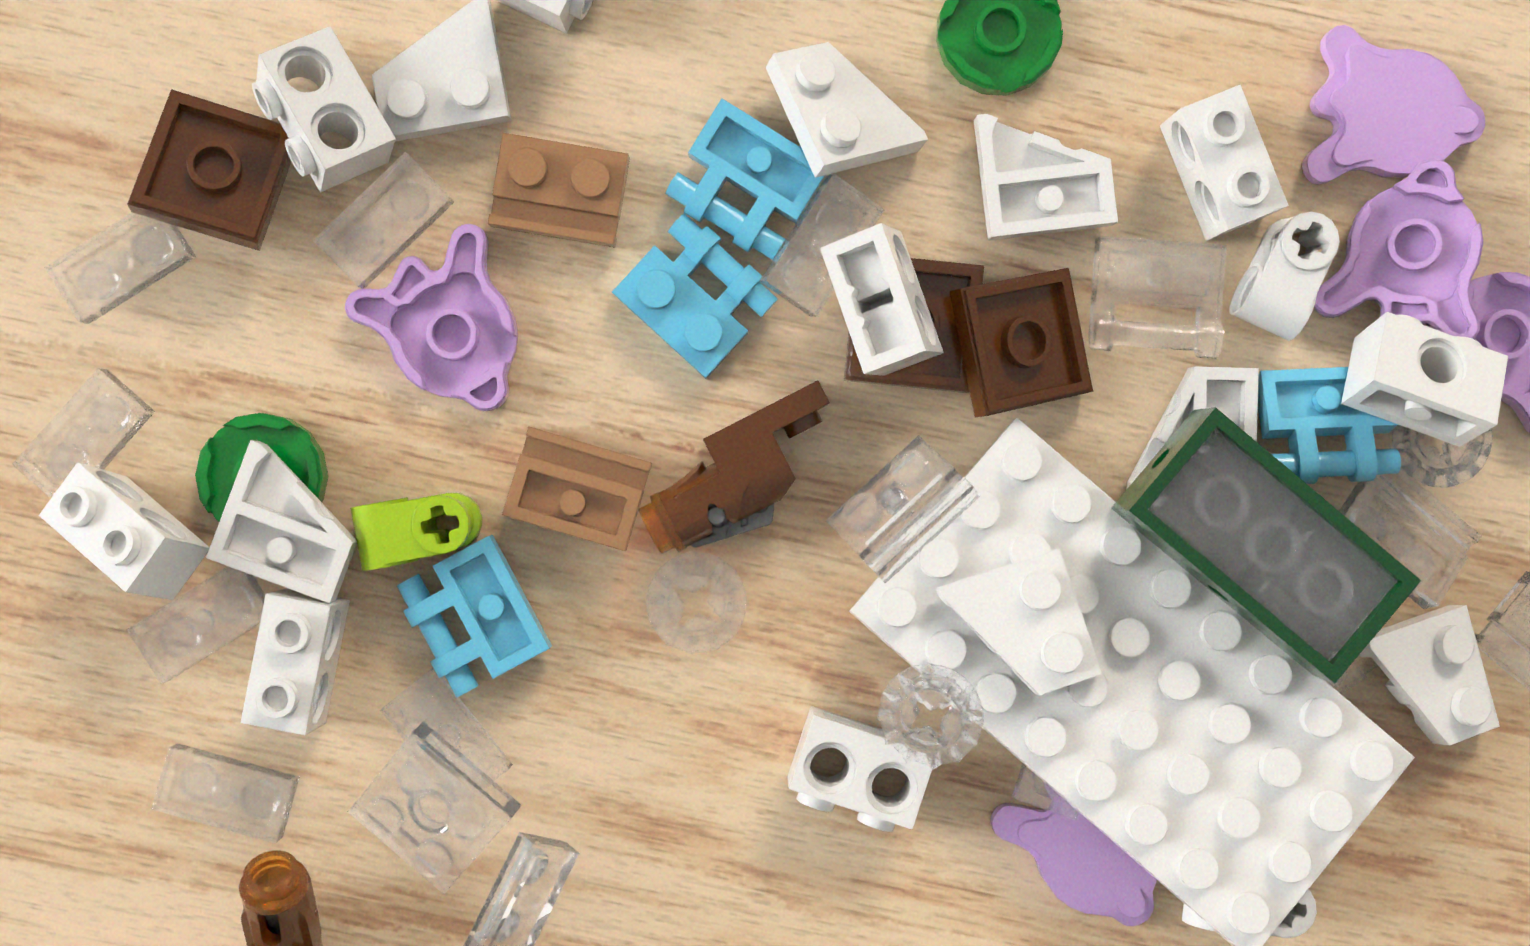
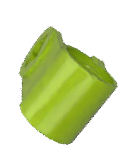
[350,493,482,571]

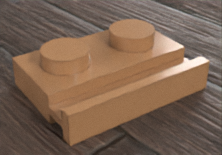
[488,133,630,248]
[502,426,652,551]

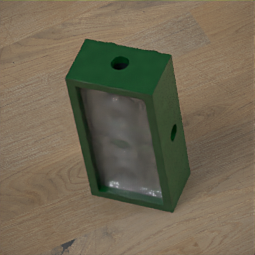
[1111,407,1422,684]

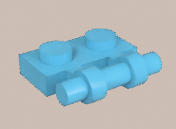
[665,98,826,260]
[612,213,778,379]
[1258,367,1401,484]
[397,535,552,698]

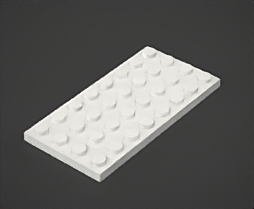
[849,418,1415,946]

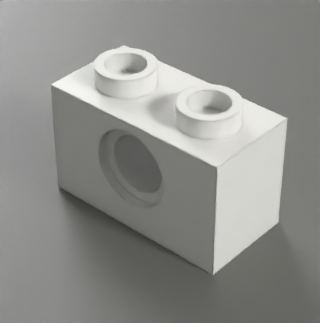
[1341,312,1508,447]

